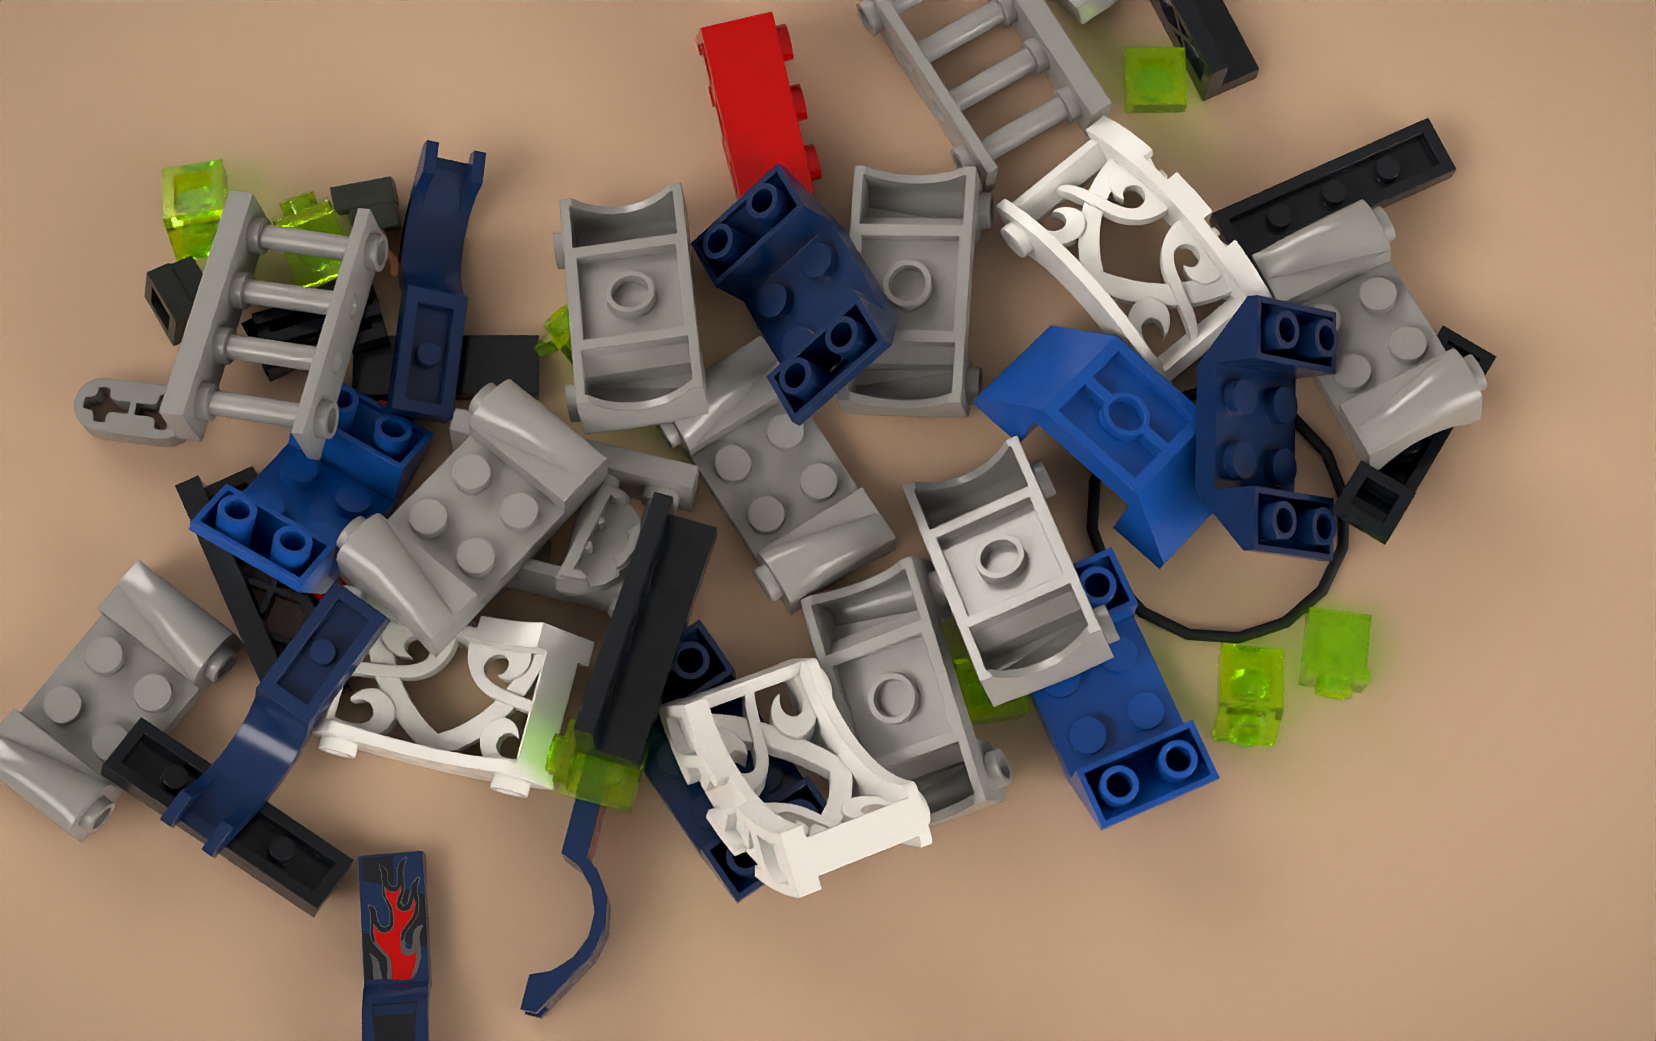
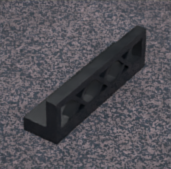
[1150,0,1259,101]
[175,466,352,695]
[573,491,717,770]

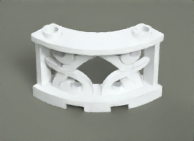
[995,116,1273,385]
[311,585,595,798]
[659,658,932,898]

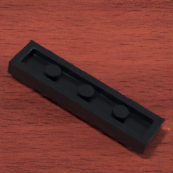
[1209,118,1456,263]
[101,717,354,918]

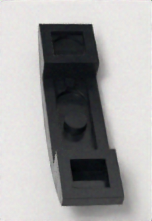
[1331,325,1497,545]

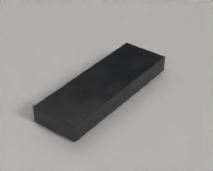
[352,335,540,401]

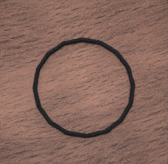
[1086,387,1349,644]

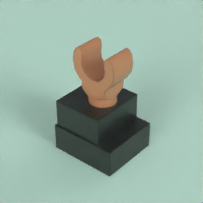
[330,176,402,278]
[144,255,257,346]

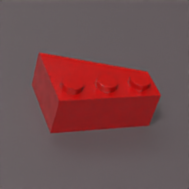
[695,11,822,200]

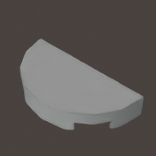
[555,480,643,595]

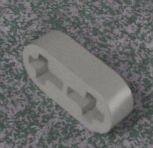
[74,378,186,447]

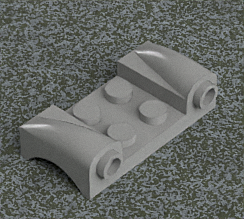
[837,166,994,417]
[553,182,709,434]
[1251,199,1488,470]
[656,336,897,615]
[336,379,608,657]
[902,435,1120,707]
[800,556,1013,828]
[0,560,244,842]

